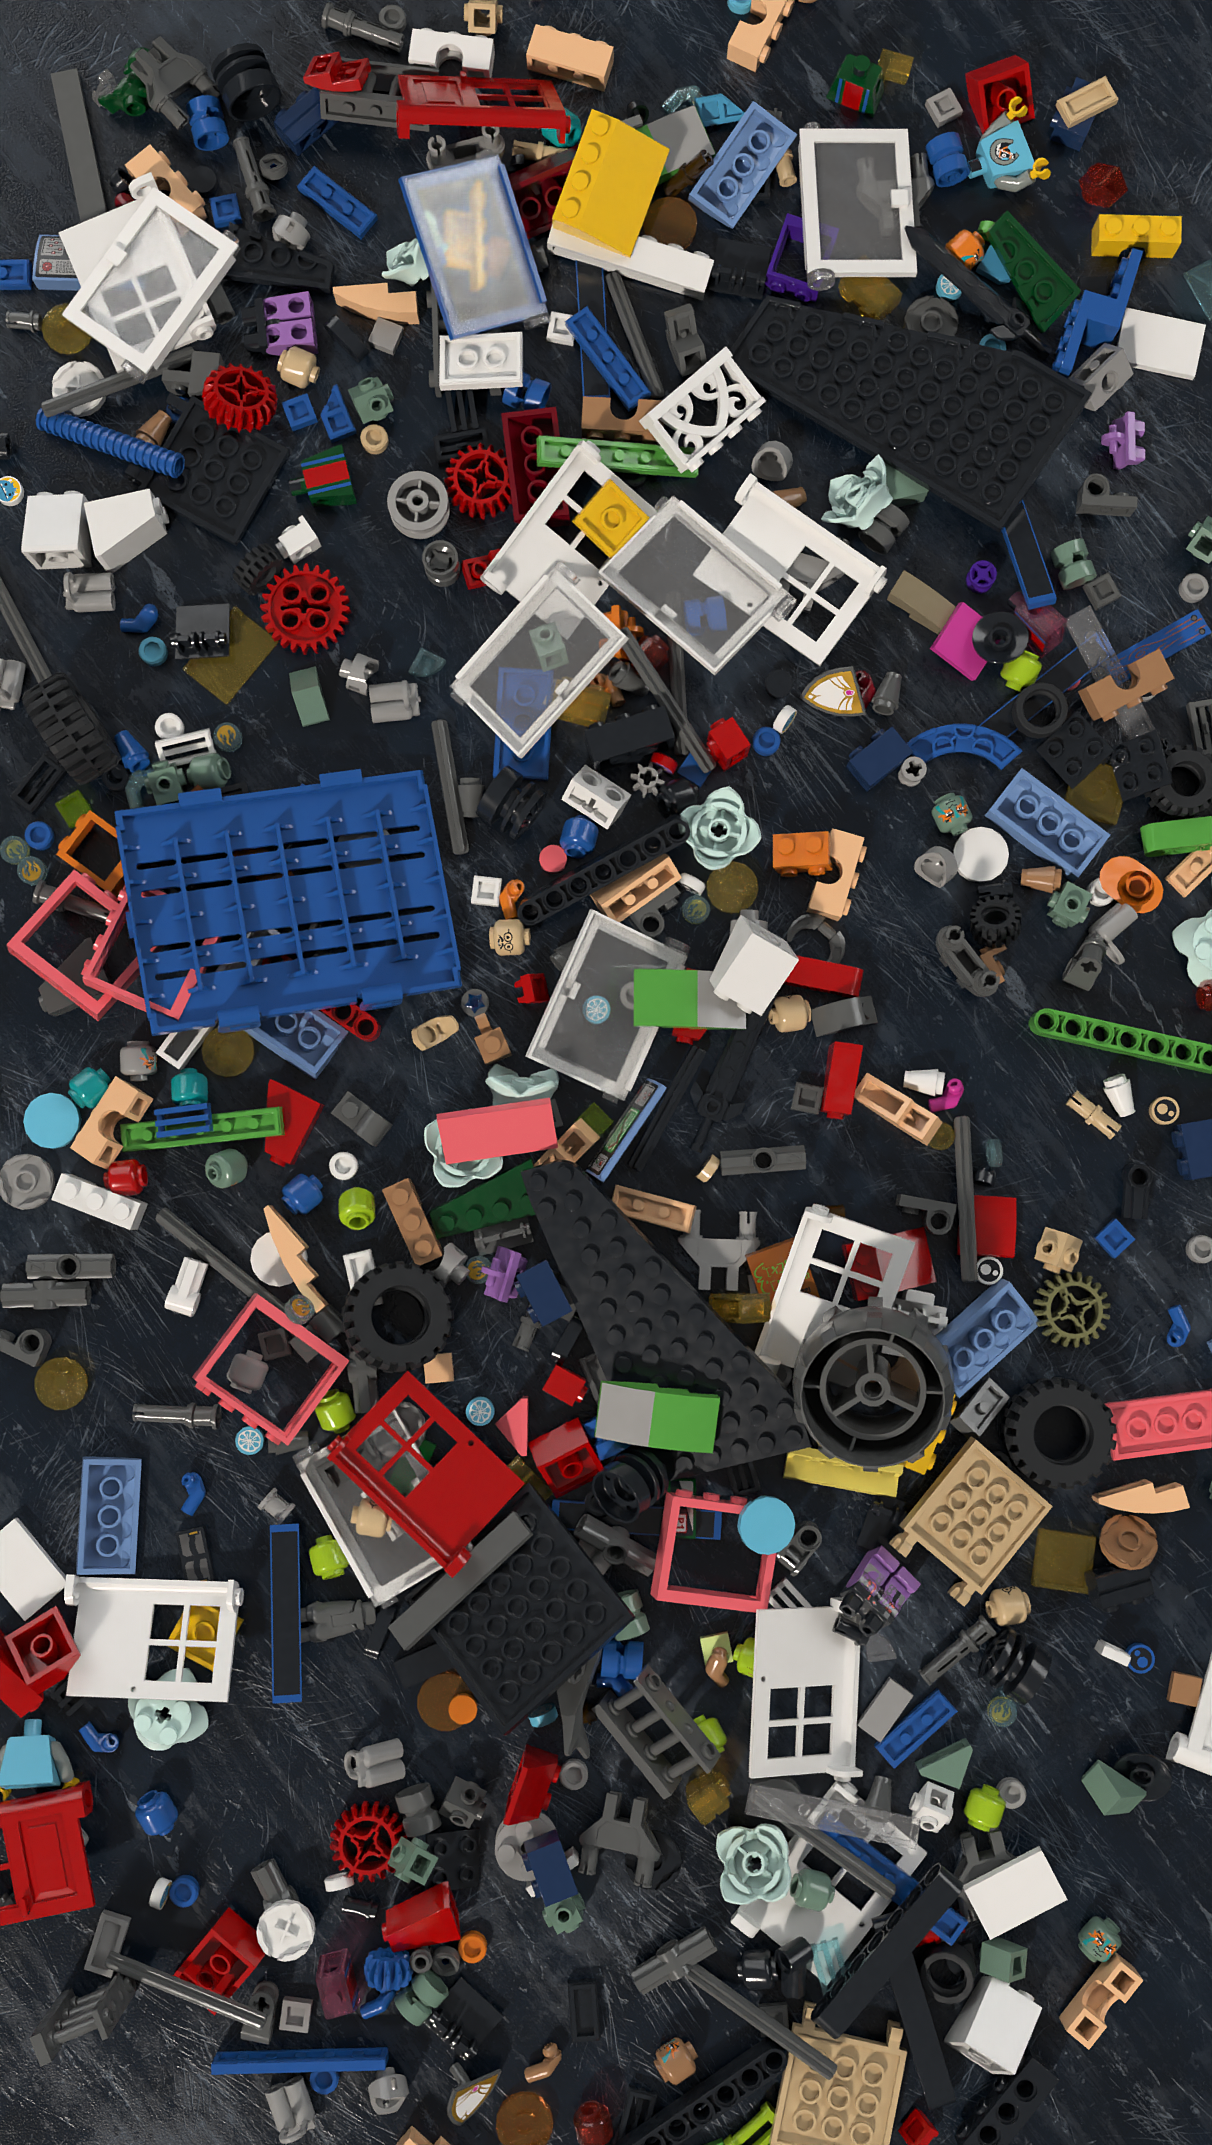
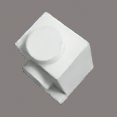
[276,515,321,564]

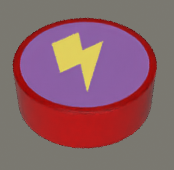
[649,752,678,775]

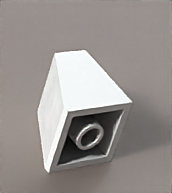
[84,489,169,573]
[21,491,92,569]
[709,915,799,1016]
[943,1976,1042,2075]

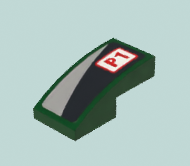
[667,1478,696,1539]

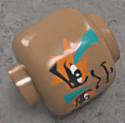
[653,2037,698,2085]

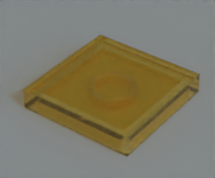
[1064,764,1123,826]
[1031,1528,1096,1594]

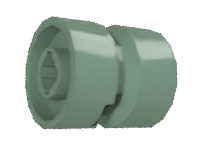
[1050,538,1097,590]
[614,1589,650,1641]
[394,1969,449,2026]

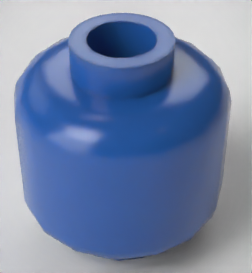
[559,815,599,858]
[281,1174,323,1215]
[135,1790,178,1836]

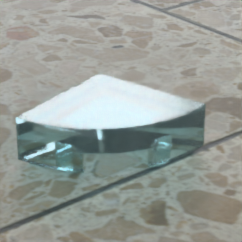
[408,648,446,677]

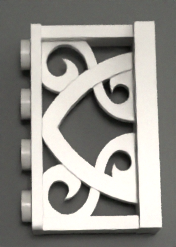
[639,347,766,473]

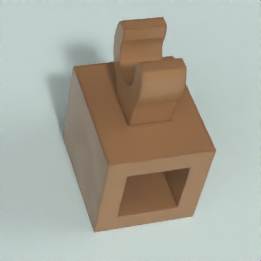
[474,1013,512,1066]

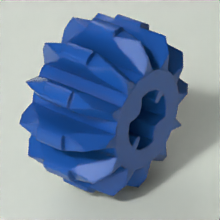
[364,1946,413,1992]

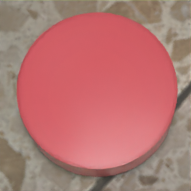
[539,845,567,874]

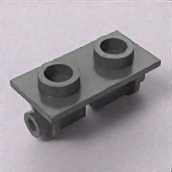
[473,1217,534,1256]

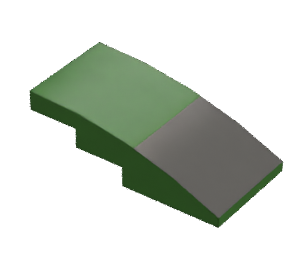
[636,105,716,186]
[633,969,746,1030]
[594,1381,720,1453]

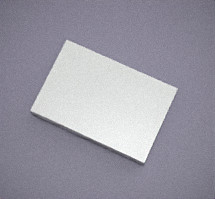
[1116,308,1206,380]
[439,332,523,391]
[0,1517,66,1621]
[963,1846,1067,1940]

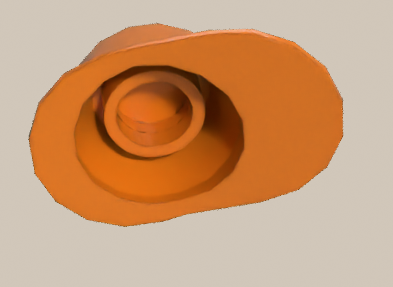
[1099,856,1163,914]

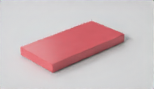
[437,1098,558,1164]
[1104,1389,1212,1460]

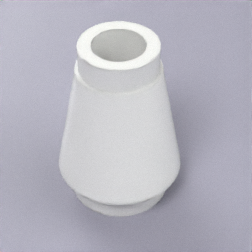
[903,1069,945,1097]
[1103,1074,1135,1117]

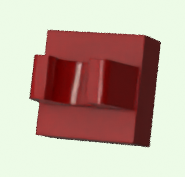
[514,973,550,1004]
[898,2108,939,2145]

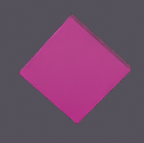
[930,602,1001,681]

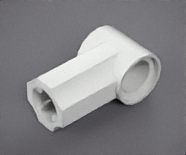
[165,1257,209,1317]

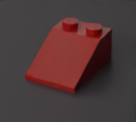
[842,1227,937,1301]
[503,1744,561,1826]
[173,1907,265,2016]

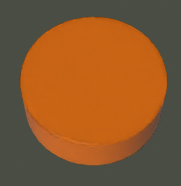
[449,1693,478,1724]
[458,1930,487,1963]

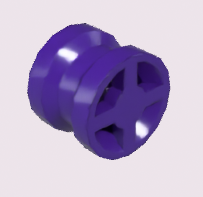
[966,560,997,594]

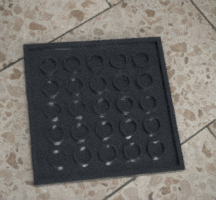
[404,1483,636,1736]

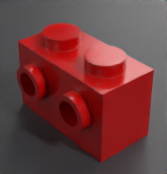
[706,716,751,771]

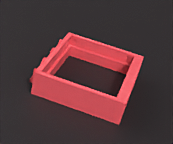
[6,870,164,1022]
[81,886,222,1021]
[192,1293,350,1446]
[650,1489,776,1613]

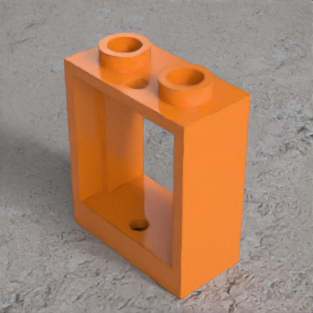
[56,810,141,897]

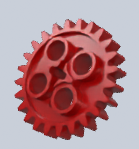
[260,563,351,655]

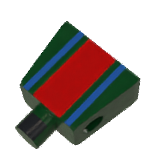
[826,54,884,117]
[288,444,357,507]

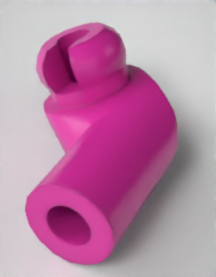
[928,1078,964,1113]

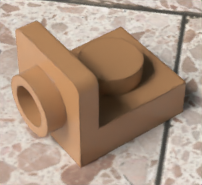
[979,944,1007,984]

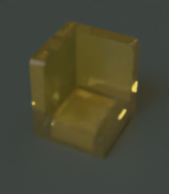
[878,49,914,85]

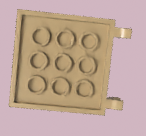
[889,1437,1053,1607]
[769,2001,907,2145]

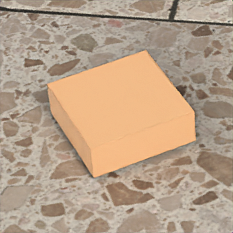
[424,1352,454,1384]

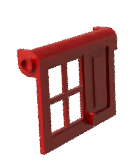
[396,71,571,144]
[326,1370,525,1578]
[0,1780,96,1926]

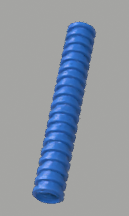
[36,408,185,478]

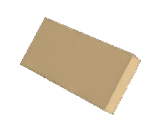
[1055,76,1118,129]

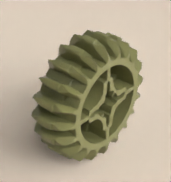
[1033,1271,1110,1348]

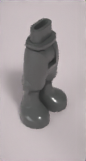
[300,1599,377,1643]

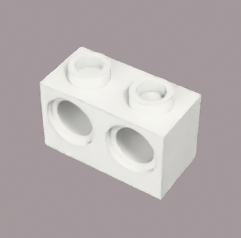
[562,765,631,830]

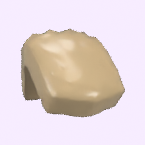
[411,1015,459,1051]

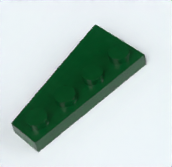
[985,210,1081,334]
[429,1157,536,1239]

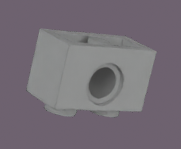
[1068,343,1134,411]

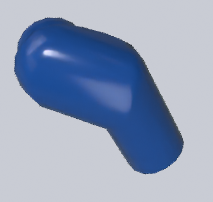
[120,604,158,633]
[1167,1304,1191,1347]

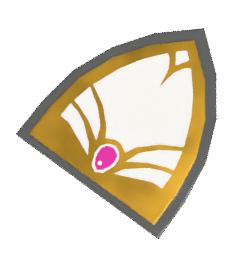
[799,666,867,716]
[447,2062,501,2126]

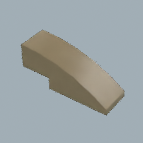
[887,570,956,635]

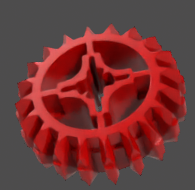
[202,363,278,433]
[444,443,512,520]
[330,1801,408,1883]

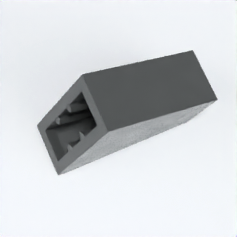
[38,937,114,1017]

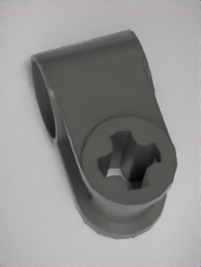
[1062,939,1107,991]
[775,1520,822,1577]
[240,1981,279,2045]

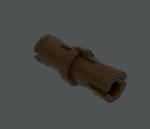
[663,149,714,199]

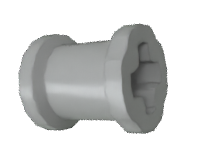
[898,756,927,787]
[258,1488,296,1525]

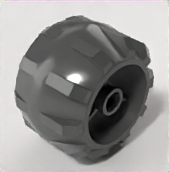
[792,1297,955,1472]

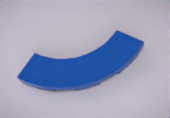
[907,724,1022,770]

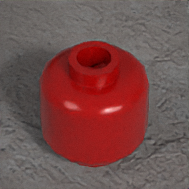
[103,1159,148,1196]

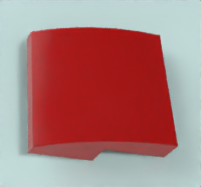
[303,52,371,92]
[957,1195,1016,1258]

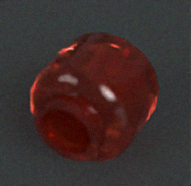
[631,634,670,673]
[573,2100,614,2145]

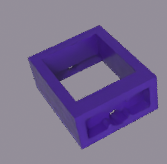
[764,213,839,302]

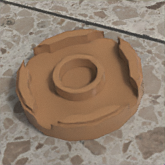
[1099,1515,1158,1570]

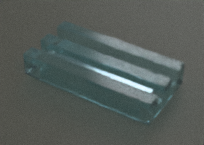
[810,1937,846,1995]

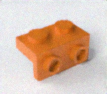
[773,831,832,877]

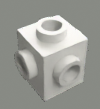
[909,1781,954,1833]

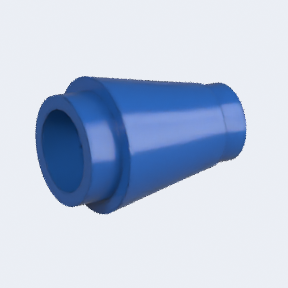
[114,730,150,773]

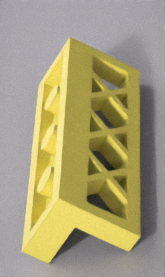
[783,1448,904,1498]

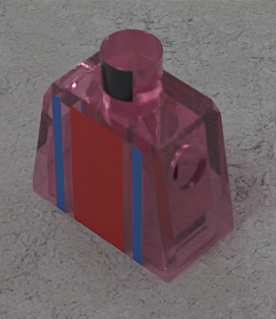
[1007,591,1067,659]
[316,1948,361,2019]

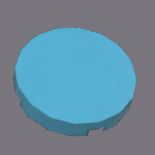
[23,1093,82,1149]
[737,1495,795,1555]

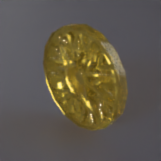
[42,303,92,354]
[706,861,758,913]
[202,1027,255,1077]
[35,1357,88,1410]

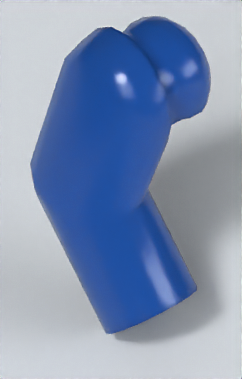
[181,1472,206,1516]
[596,1673,633,1697]
[78,1722,119,1753]
[360,1989,397,2019]

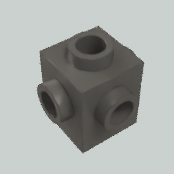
[438,1776,487,1828]

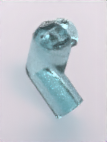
[662,85,703,114]
[125,769,148,809]

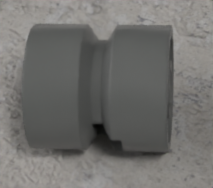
[858,503,910,555]
[422,540,461,587]
[395,1783,442,1837]

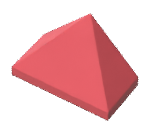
[495,1396,529,1456]

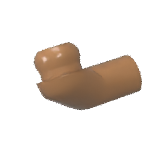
[590,673,626,707]
[705,1647,729,1688]
[524,2043,562,2083]

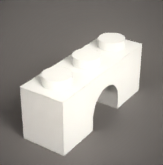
[408,28,495,78]
[51,1173,148,1230]

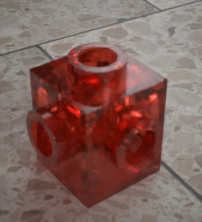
[1078,162,1128,208]

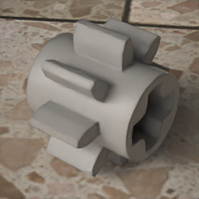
[631,762,665,798]

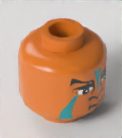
[945,230,985,270]

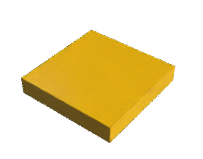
[572,479,649,559]
[168,1606,244,1672]

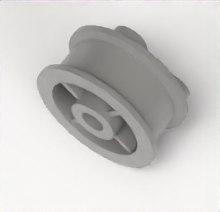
[387,471,450,539]
[495,1812,556,1881]

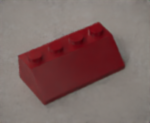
[490,144,579,239]
[501,407,570,528]

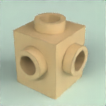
[464,0,503,36]
[1034,1227,1083,1274]

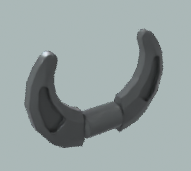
[787,913,845,964]

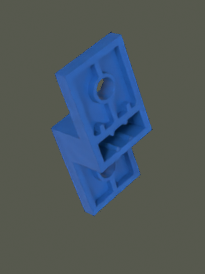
[1051,248,1143,378]

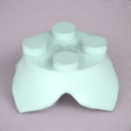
[382,210,448,287]
[821,454,893,530]
[678,786,762,870]
[1172,909,1212,987]
[485,1064,559,1106]
[424,1119,503,1187]
[128,1668,209,1750]
[716,1823,792,1905]

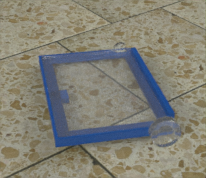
[398,149,551,341]

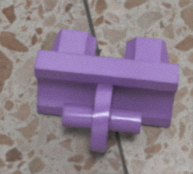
[1101,411,1145,470]
[481,1246,528,1303]

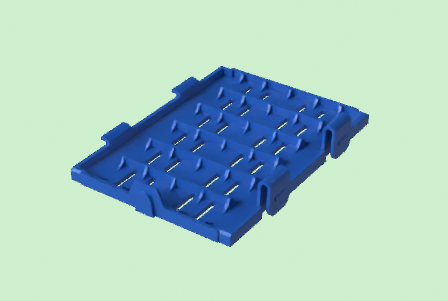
[114,769,462,1036]

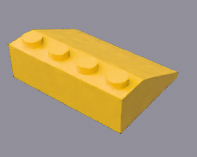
[552,109,670,258]

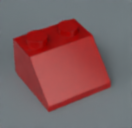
[965,55,1035,134]
[528,1418,604,1499]
[4,1606,81,1695]

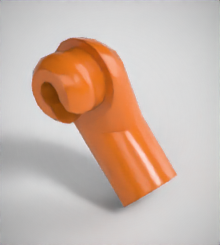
[499,879,525,919]

